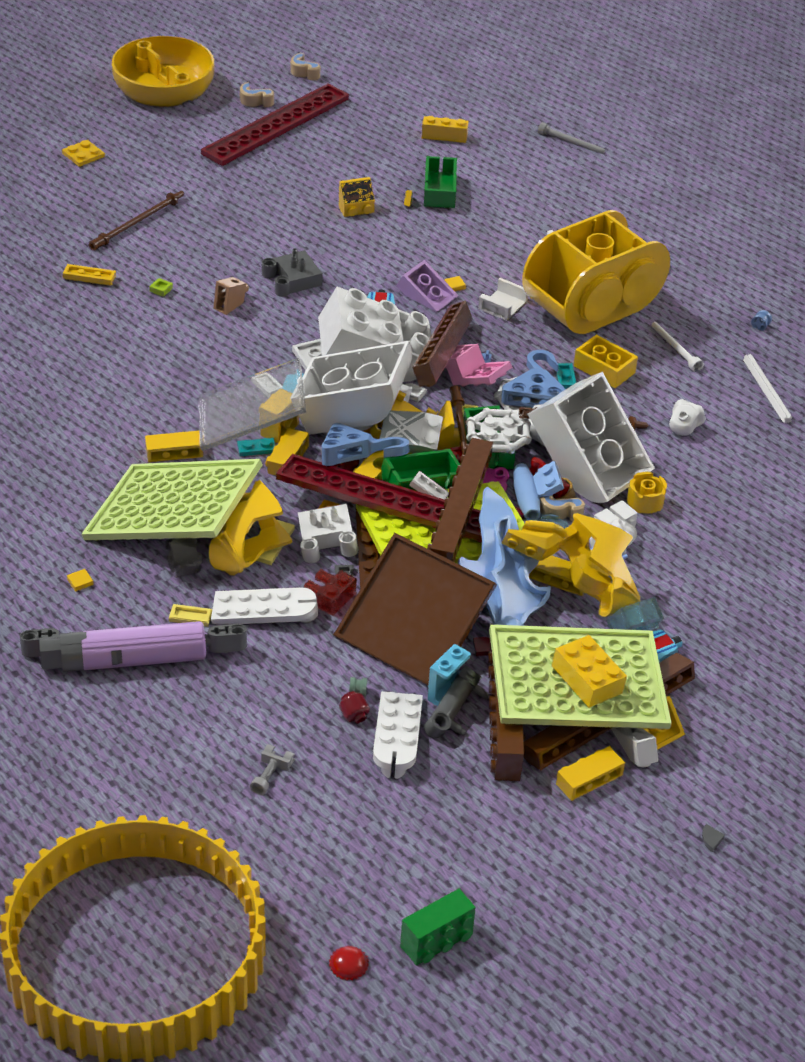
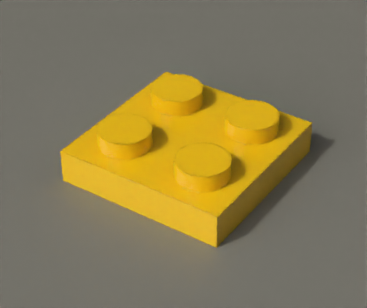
[62,140,105,167]

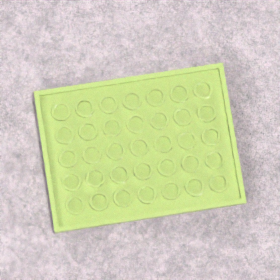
[81,459,263,541]
[489,624,671,729]

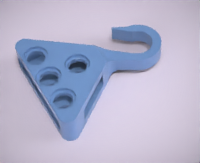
[501,350,566,408]
[321,423,409,466]

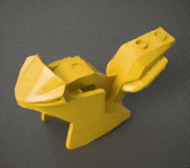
[209,480,293,575]
[501,513,640,617]

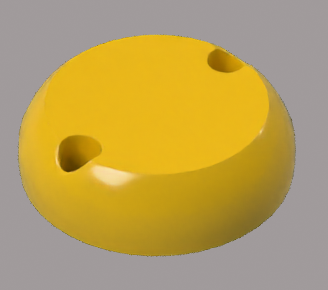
[112,36,215,107]

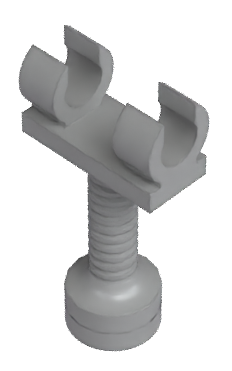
[250,744,295,795]

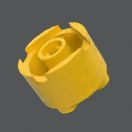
[627,472,667,513]

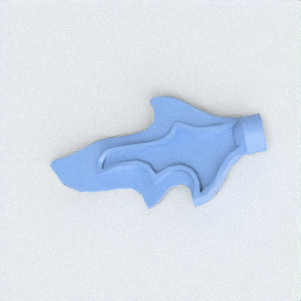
[458,487,551,626]

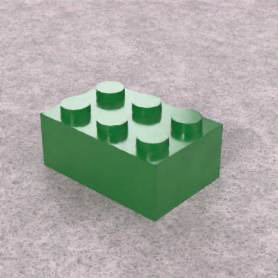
[400,888,476,966]

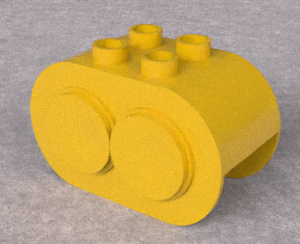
[522,210,670,334]

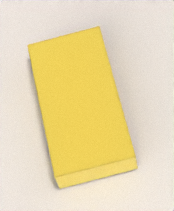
[169,604,213,627]

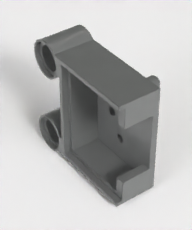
[261,248,323,297]

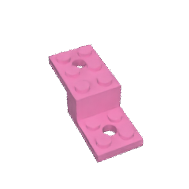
[445,344,512,387]

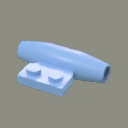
[513,461,564,521]

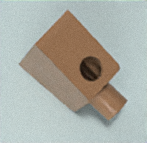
[213,277,249,315]

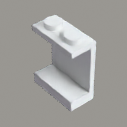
[478,278,528,321]

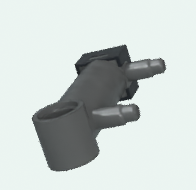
[424,665,489,738]

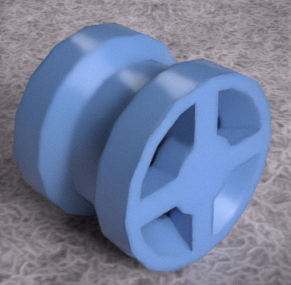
[751,310,772,331]

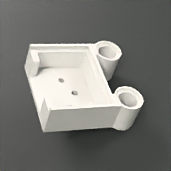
[298,504,358,563]

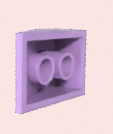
[396,260,458,312]

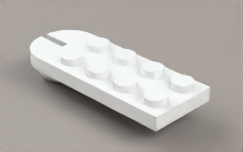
[211,588,318,625]
[373,691,423,779]

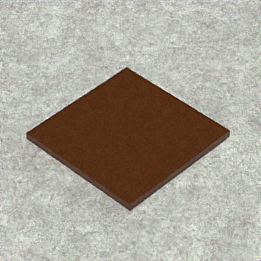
[333,533,497,686]

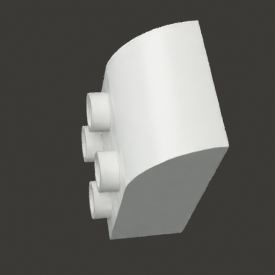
[291,341,412,436]
[528,372,655,503]

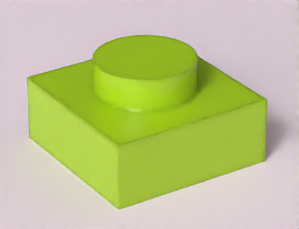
[149,278,173,297]

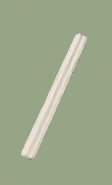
[743,354,792,423]

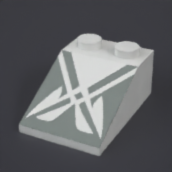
[380,410,443,453]

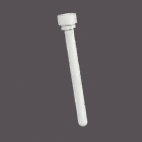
[651,322,704,372]

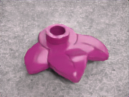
[482,467,509,491]

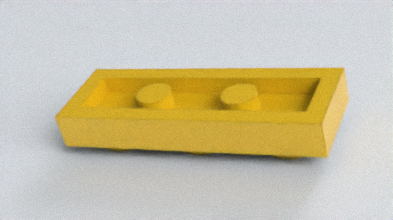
[62,264,116,286]

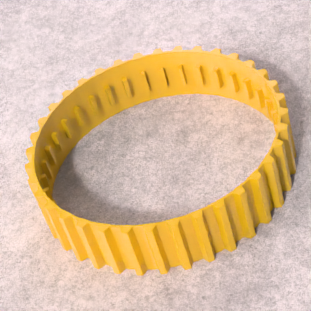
[0,815,266,1062]

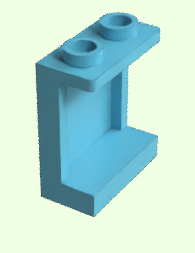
[428,644,471,706]

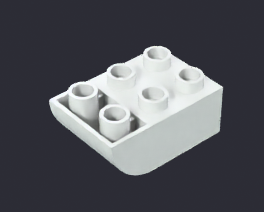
[318,287,431,382]

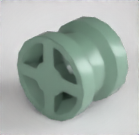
[349,677,367,699]

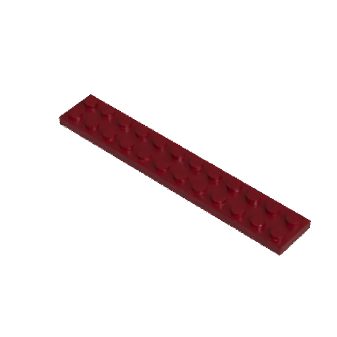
[201,83,349,166]
[276,454,482,543]

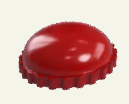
[329,946,369,981]

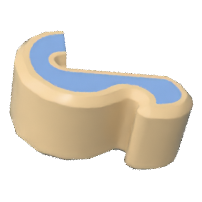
[290,53,321,80]
[240,82,274,107]
[540,495,585,521]

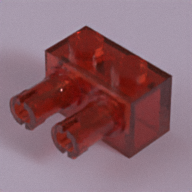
[303,569,357,616]

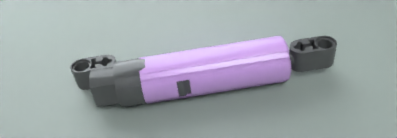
[20,621,247,672]

